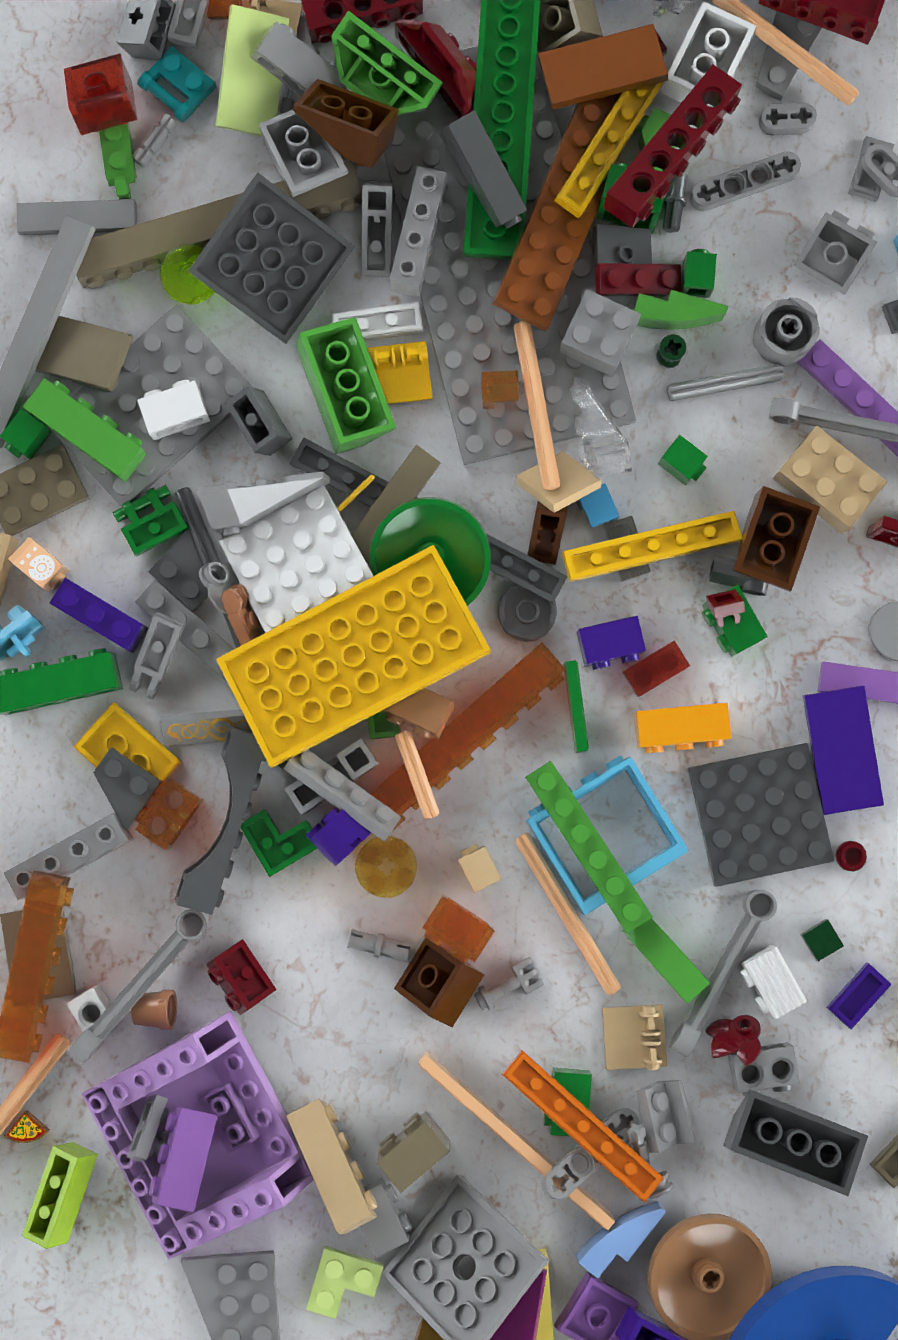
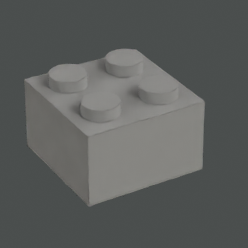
[559,289,641,377]

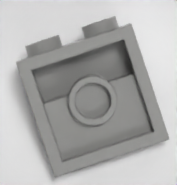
[794,210,877,295]

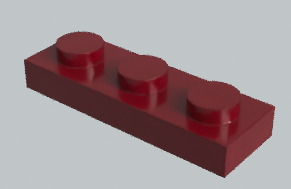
[595,263,682,296]

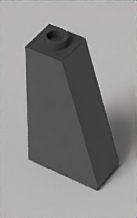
[439,110,527,229]

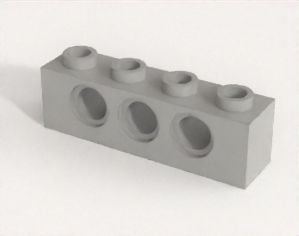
[389,166,447,298]
[4,813,134,900]

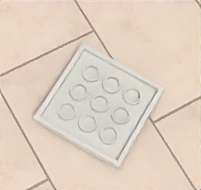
[219,485,374,633]

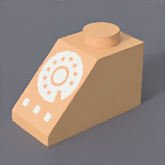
[8,537,70,592]

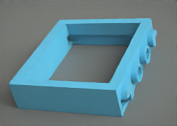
[526,755,689,915]

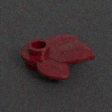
[705,1015,761,1066]

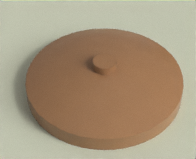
[647,1213,772,1340]

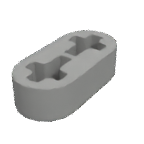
[759,103,817,135]

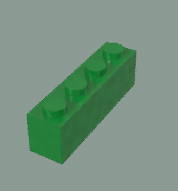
[0,648,123,716]

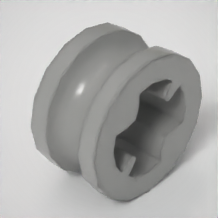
[649,1171,674,1199]

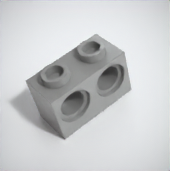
[728,1042,800,1096]

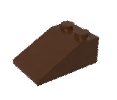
[293,79,399,168]
[733,486,820,592]

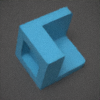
[576,483,619,528]

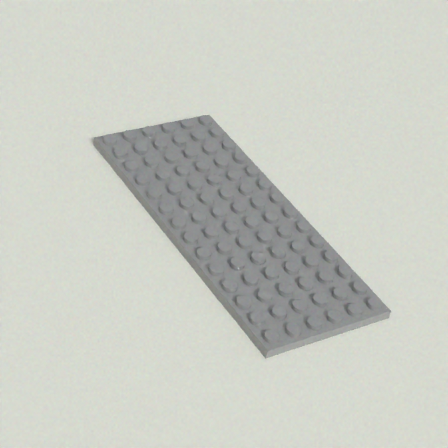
[384,46,636,465]

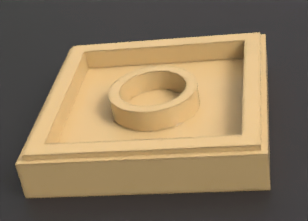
[516,451,601,513]

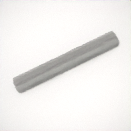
[667,363,784,401]

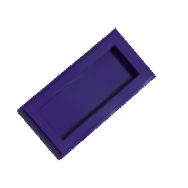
[826,962,891,1030]

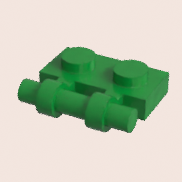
[113,484,189,557]

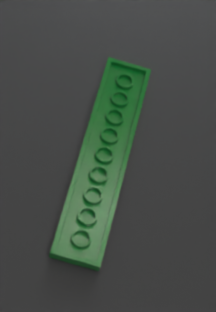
[463,0,540,260]

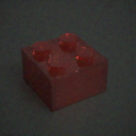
[64,53,138,135]

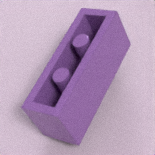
[149,1107,218,1212]

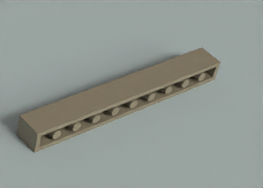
[76,160,362,289]

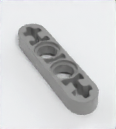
[690,151,801,211]
[541,1108,639,1199]

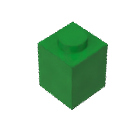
[681,249,717,298]
[0,408,52,459]
[658,434,708,485]

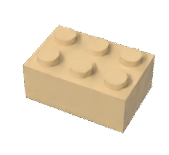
[773,426,887,534]

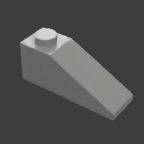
[361,180,394,277]

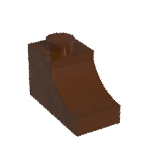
[527,501,568,565]

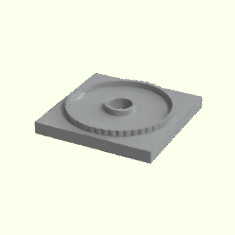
[381,1174,550,1340]

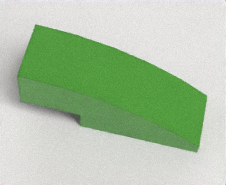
[634,290,728,330]
[622,918,710,1004]

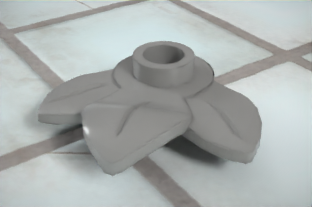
[199,562,250,614]

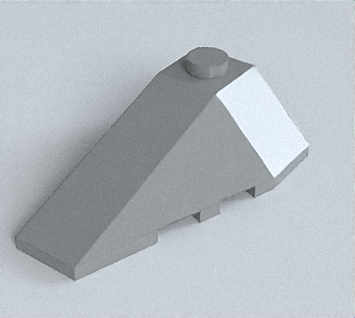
[197,471,330,537]

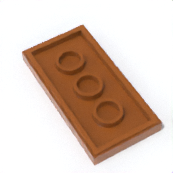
[538,24,668,110]

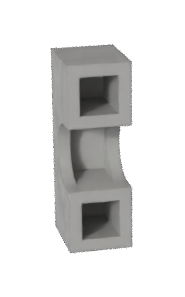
[284,738,380,815]

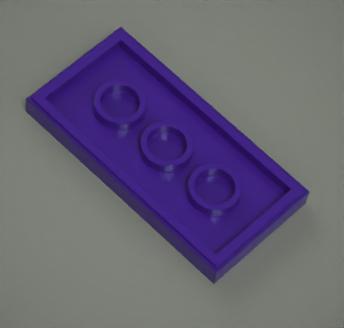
[802,685,884,815]

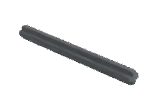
[175,487,241,648]

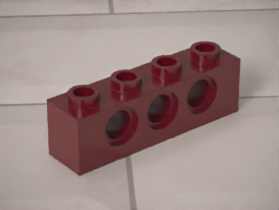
[301,0,423,44]

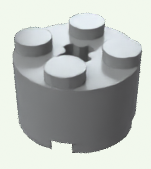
[753,298,820,367]

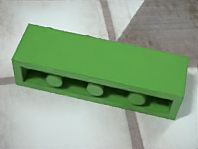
[23,378,147,483]

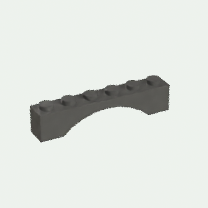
[175,725,267,915]

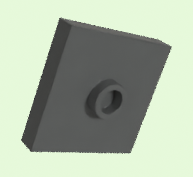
[593,224,652,285]

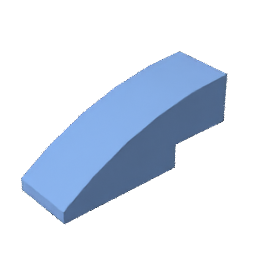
[576,1201,666,1279]

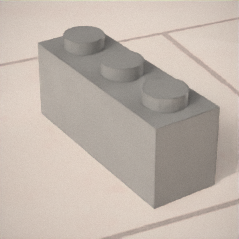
[251,22,344,96]

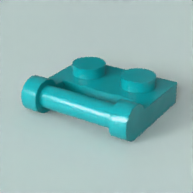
[137,45,217,122]

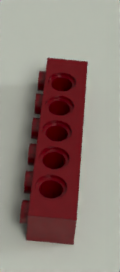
[603,64,742,228]

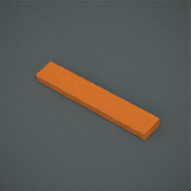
[501,1050,664,1203]

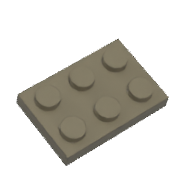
[0,444,90,536]

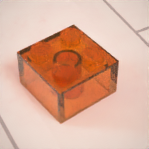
[422,894,495,963]

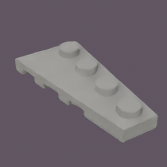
[755,11,822,101]

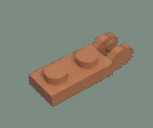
[221,583,262,645]

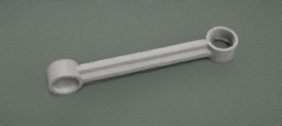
[769,398,898,443]
[669,890,777,1057]
[68,909,207,1065]

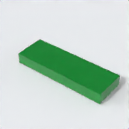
[563,660,589,753]

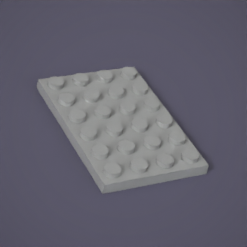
[52,304,253,507]

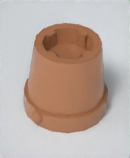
[131,989,177,1030]

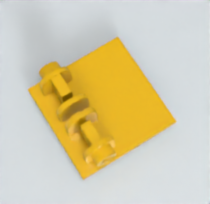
[367,341,433,404]

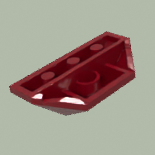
[394,19,476,119]

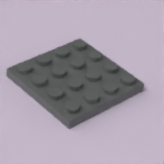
[188,172,355,344]
[688,743,834,887]

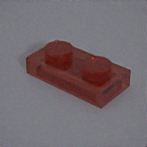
[622,640,690,697]

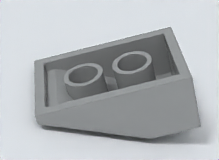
[259,110,348,197]

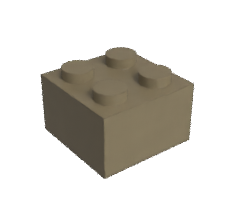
[377,1111,450,1193]

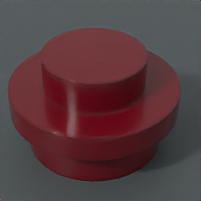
[835,841,867,871]

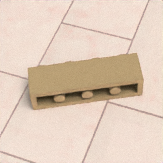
[286,1098,378,1235]

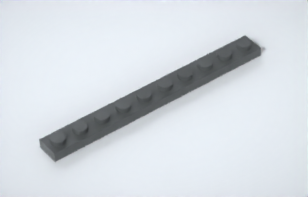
[290,437,568,604]

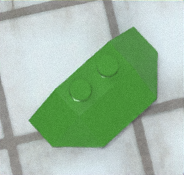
[331,11,444,116]

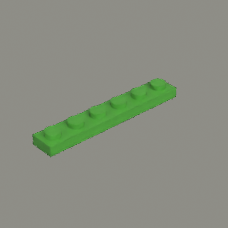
[525,761,653,934]

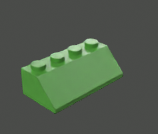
[295,317,396,454]

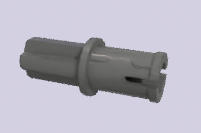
[662,173,688,233]

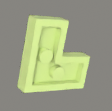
[306,1246,384,1319]

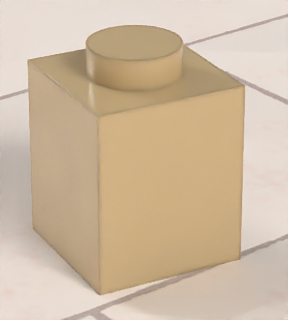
[458,843,501,893]

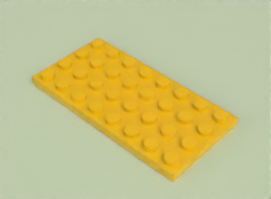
[216,545,492,768]

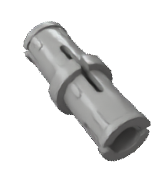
[347,929,411,962]

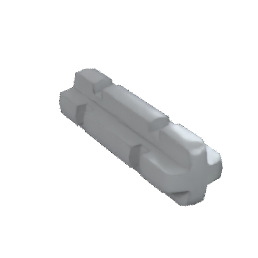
[133,113,177,168]
[627,1123,650,1165]

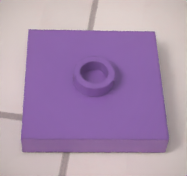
[554,1271,639,1340]

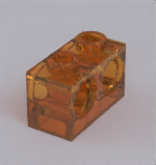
[135,779,204,850]

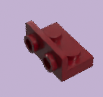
[206,939,277,1015]

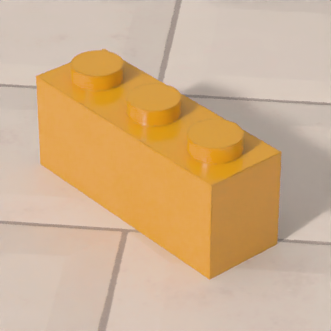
[634,702,732,754]

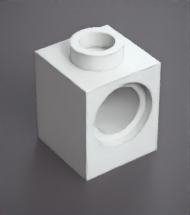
[66,984,111,1032]

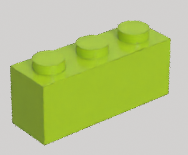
[22,1142,98,1249]

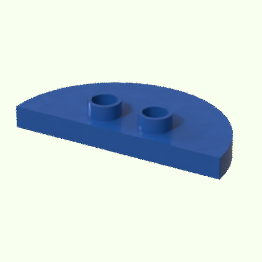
[729,1266,898,1340]

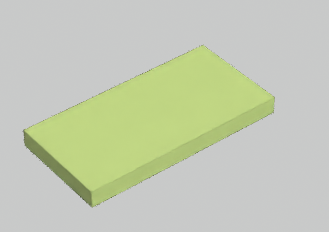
[215,4,290,137]

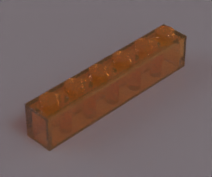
[0,870,74,1063]

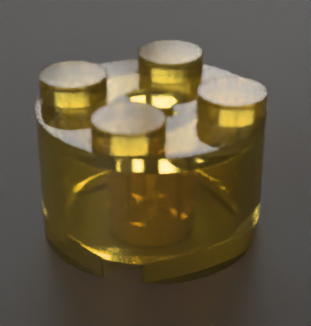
[355,835,417,898]

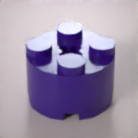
[305,807,372,866]

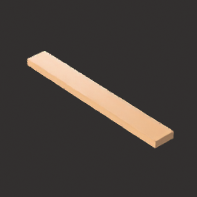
[419,1051,615,1230]

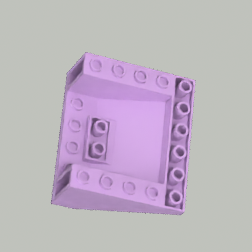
[82,1011,314,1260]

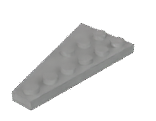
[180,1250,280,1340]

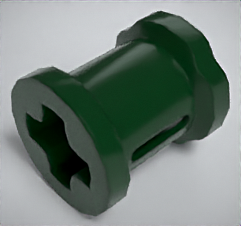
[656,334,686,368]

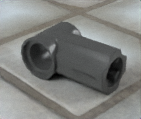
[709,555,769,596]

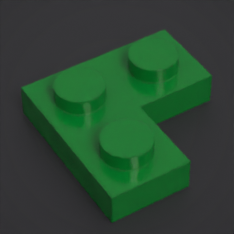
[240,809,317,877]

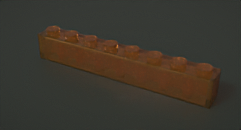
[370,642,566,831]

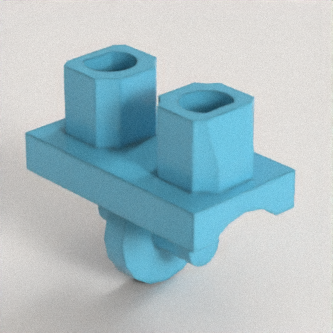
[0,605,45,661]

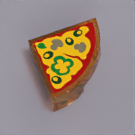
[4,1110,50,1143]

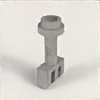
[474,957,544,1010]

